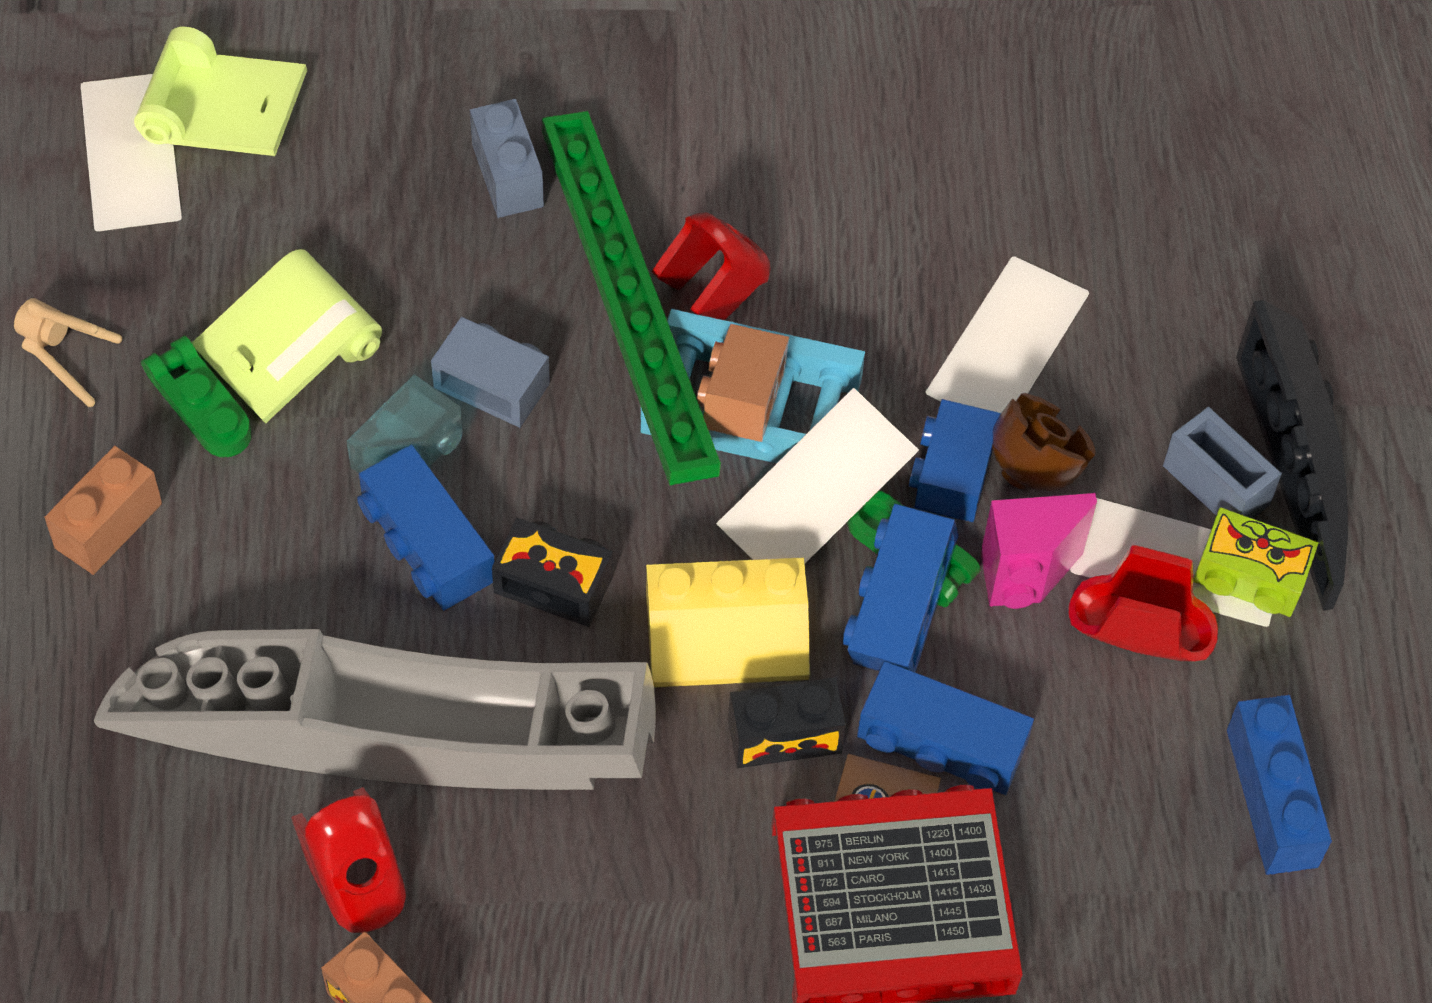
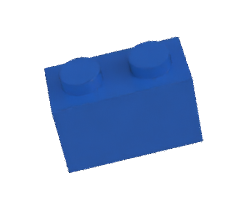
[909,399,1001,523]

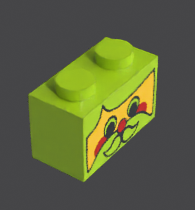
[1193,507,1319,617]

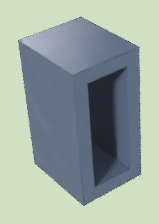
[470,99,544,218]
[431,317,550,428]
[1163,407,1282,519]

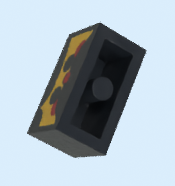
[492,517,613,627]
[728,677,846,768]

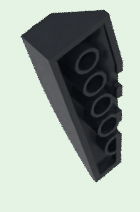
[1236,300,1348,611]

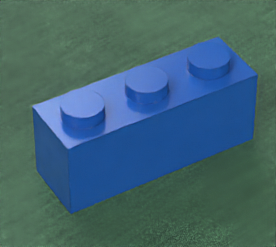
[357,444,495,611]
[843,504,959,673]
[857,661,1034,795]
[1227,695,1332,875]

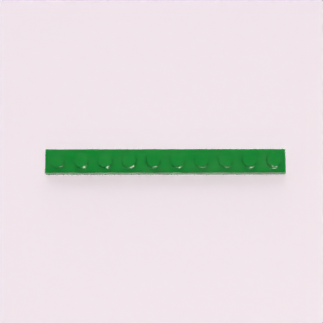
[542,111,721,486]

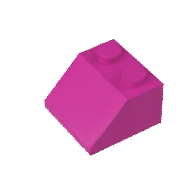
[981,493,1097,609]

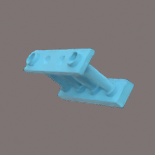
[641,309,865,463]

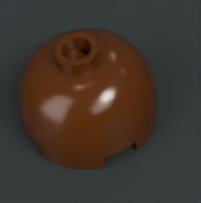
[992,393,1096,491]

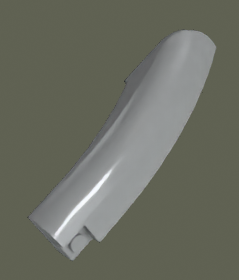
[94,629,656,790]

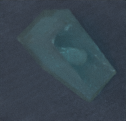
[347,374,463,473]

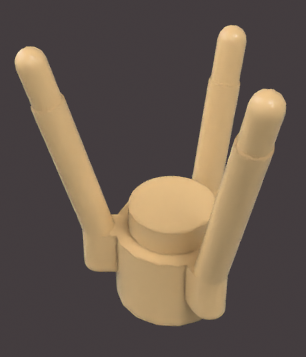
[14,298,123,407]

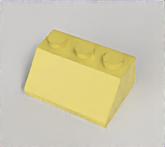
[646,558,810,687]

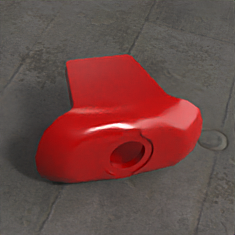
[652,212,771,320]
[1069,545,1218,661]
[291,787,406,933]

